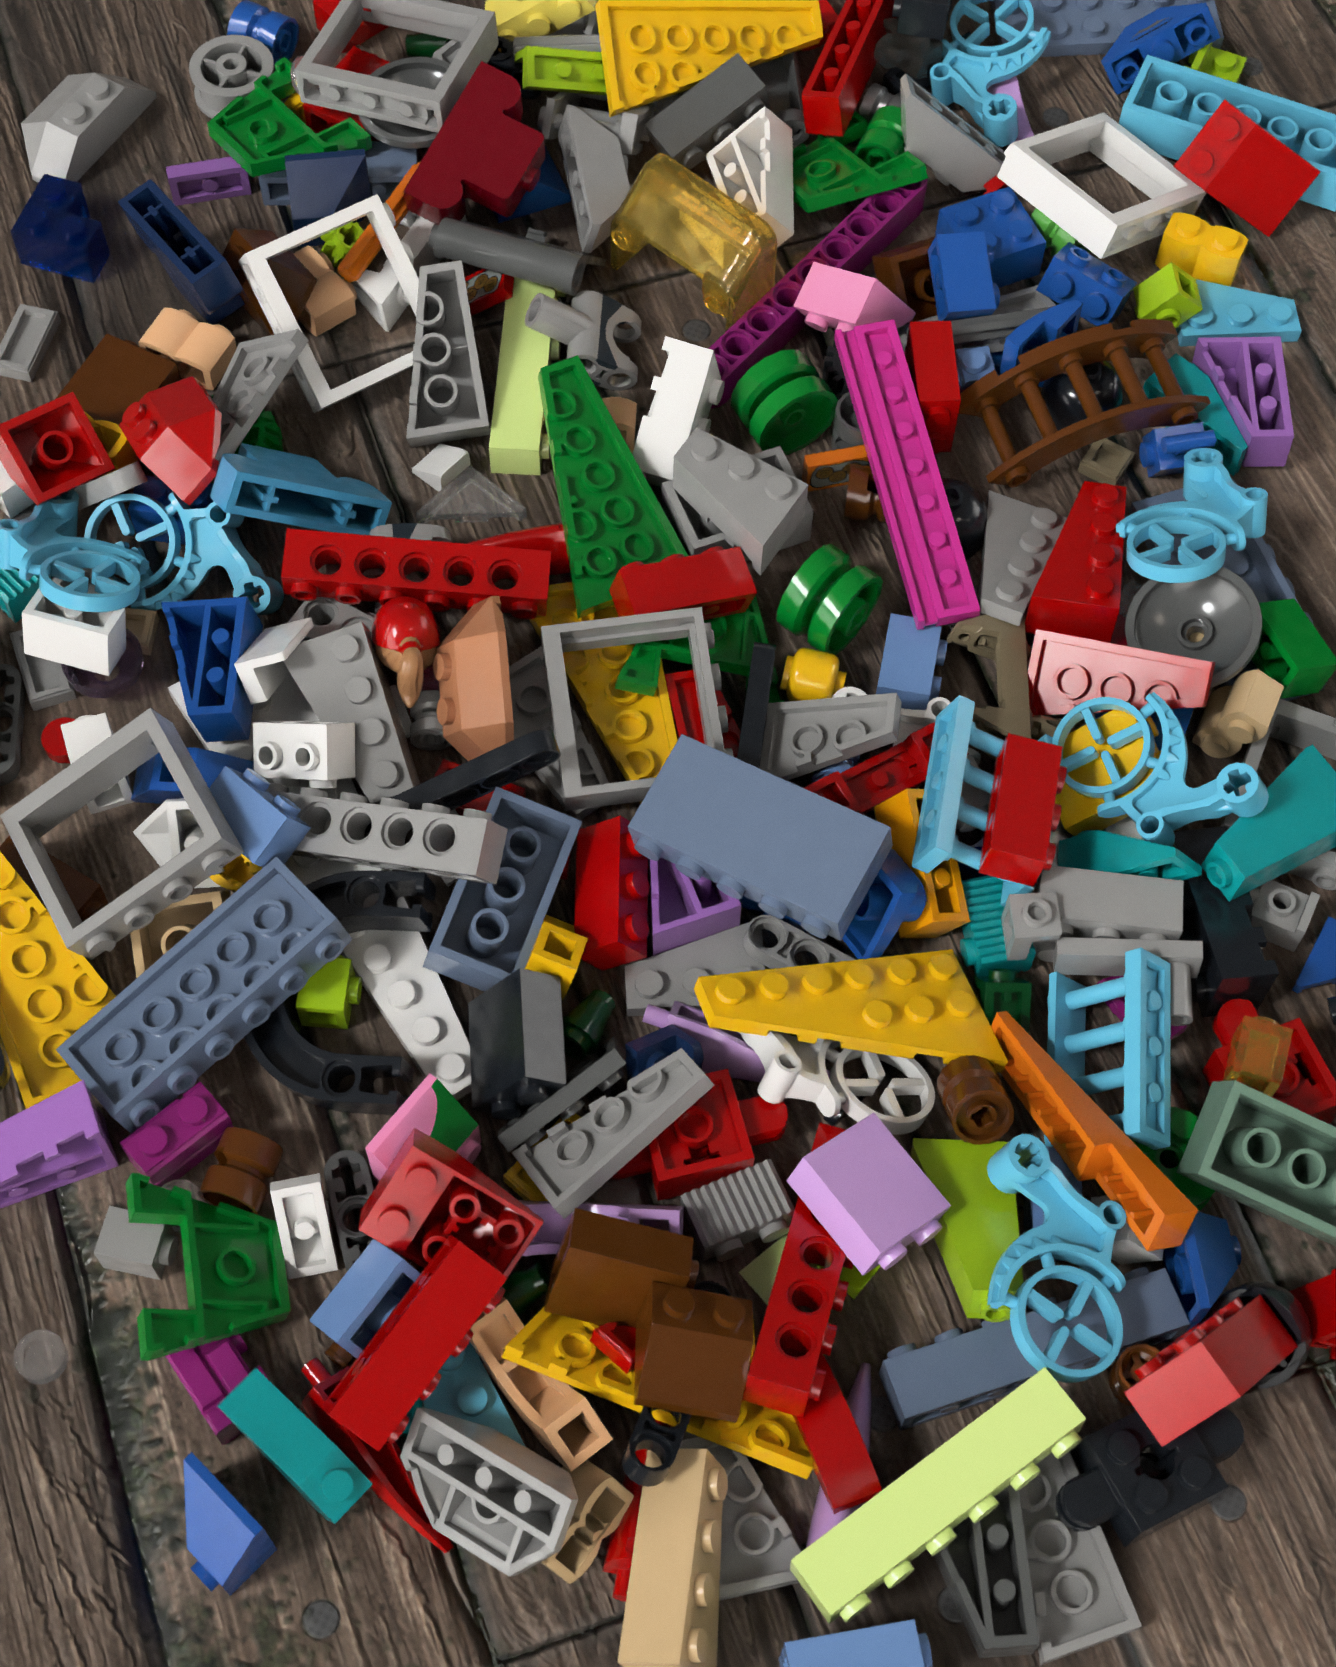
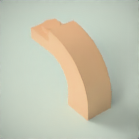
[470,1297,613,1472]

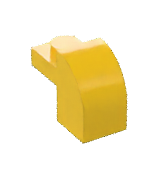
[525,915,588,1000]

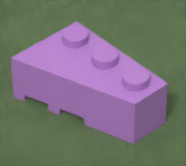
[649,857,741,956]

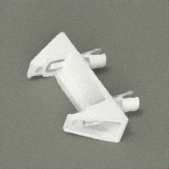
[352,211,466,332]

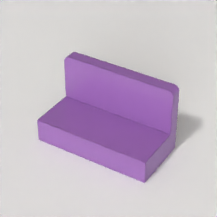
[166,156,252,206]

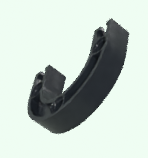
[244,870,436,1115]

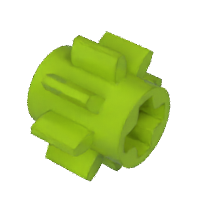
[320,222,364,268]

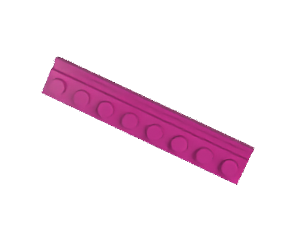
[834,319,981,630]

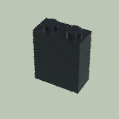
[468,968,567,1120]

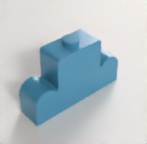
[210,443,392,535]

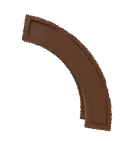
[958,319,1211,487]

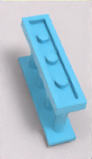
[911,695,1053,907]
[1044,948,1171,1150]

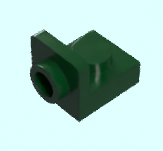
[974,968,1032,1034]

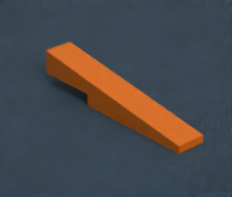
[991,1011,1198,1251]

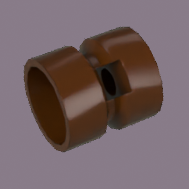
[844,463,886,523]
[937,1055,1014,1145]
[198,1127,284,1215]

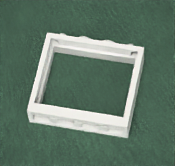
[997,112,1206,259]
[238,194,419,413]

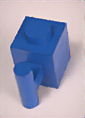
[1139,422,1216,478]

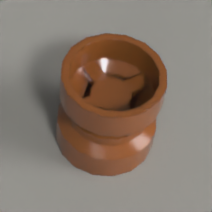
[1109,1344,1160,1407]

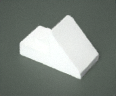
[270,1173,338,1280]

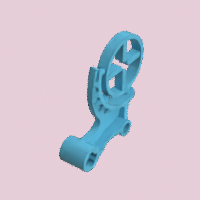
[930,0,1051,147]
[1116,448,1268,583]
[0,490,149,612]
[84,491,284,615]
[1052,692,1269,847]
[987,1134,1126,1383]

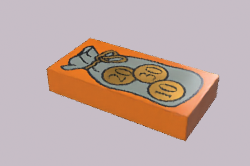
[802,445,870,492]

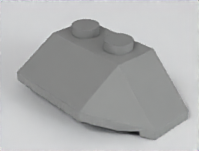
[21,73,157,195]
[900,73,1009,192]
[558,105,635,253]
[400,1407,578,1577]

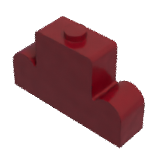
[403,61,546,224]

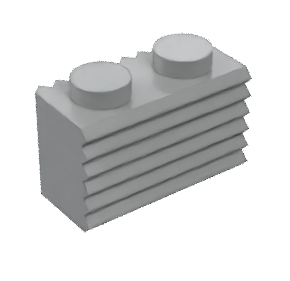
[680,1159,795,1262]

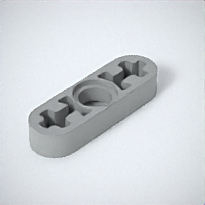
[73,461,148,510]

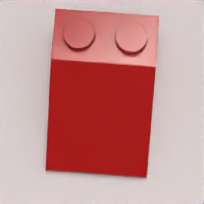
[1173,99,1321,237]

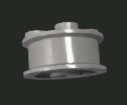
[189,35,274,118]

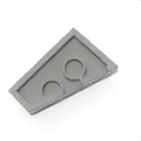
[625,921,765,1016]

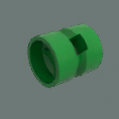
[854,105,905,168]

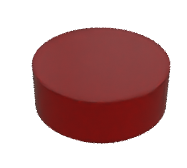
[41,717,75,763]

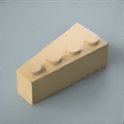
[617,1449,728,1667]

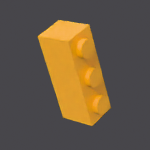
[874,788,970,938]

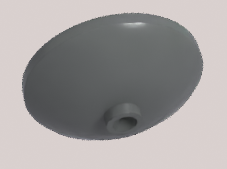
[358,57,450,149]
[1125,564,1262,688]

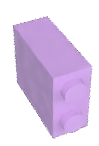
[787,1113,951,1275]

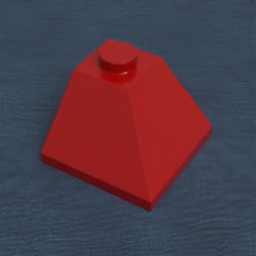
[0,392,115,506]

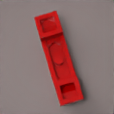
[803,722,969,815]
[756,1337,882,1514]

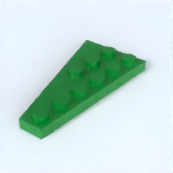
[538,355,688,619]

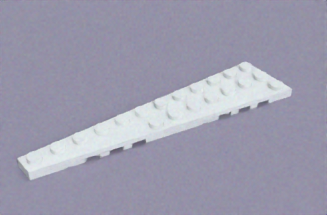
[168,674,472,1100]

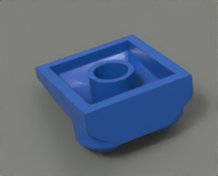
[842,848,927,959]

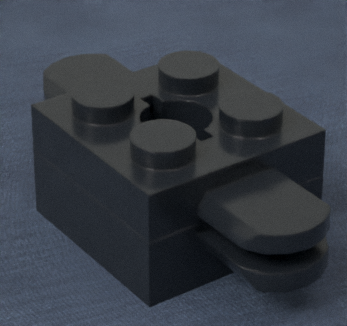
[1055,1407,1244,1548]

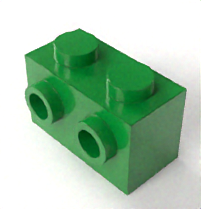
[1251,598,1336,699]

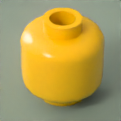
[780,648,847,701]

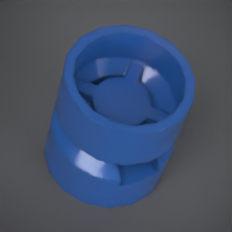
[227,0,299,65]

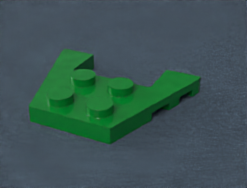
[207,57,372,177]
[793,111,928,213]
[615,596,784,714]
[126,1173,291,1361]

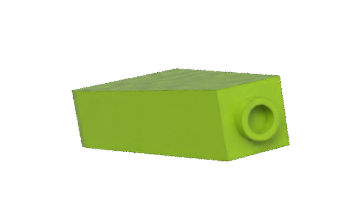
[910,1138,1024,1322]

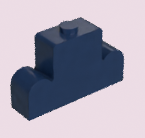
[118,179,245,325]

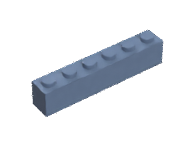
[879,1267,1190,1431]

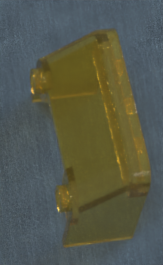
[611,153,777,332]

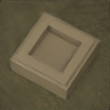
[1077,438,1135,485]

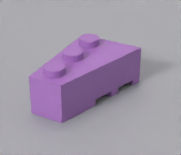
[1192,336,1294,467]
[0,1079,119,1209]

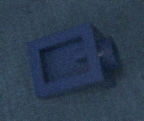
[625,1024,704,1080]

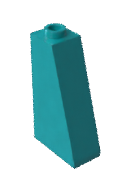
[1201,744,1336,902]

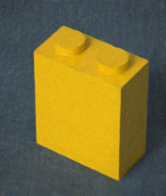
[1055,702,1161,836]

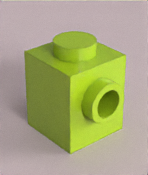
[1133,262,1203,328]
[296,955,362,1029]

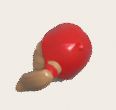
[371,596,440,708]

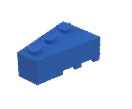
[161,597,263,742]

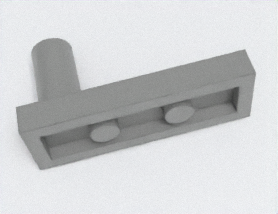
[1053,937,1203,1026]

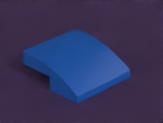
[999,300,1083,375]

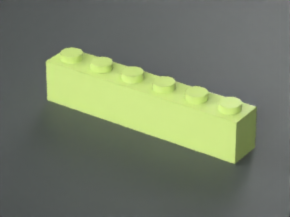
[489,277,566,476]
[790,1367,1086,1624]

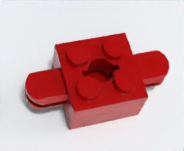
[1202,999,1336,1123]
[610,1068,788,1201]

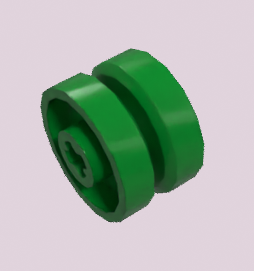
[731,349,838,455]
[776,544,883,655]

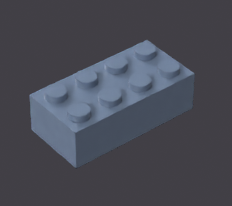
[423,786,582,992]

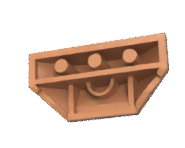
[433,596,514,761]

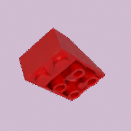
[358,1127,544,1277]

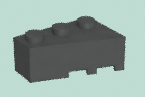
[645,53,771,175]
[934,1484,1039,1658]

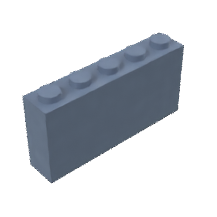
[627,734,893,941]

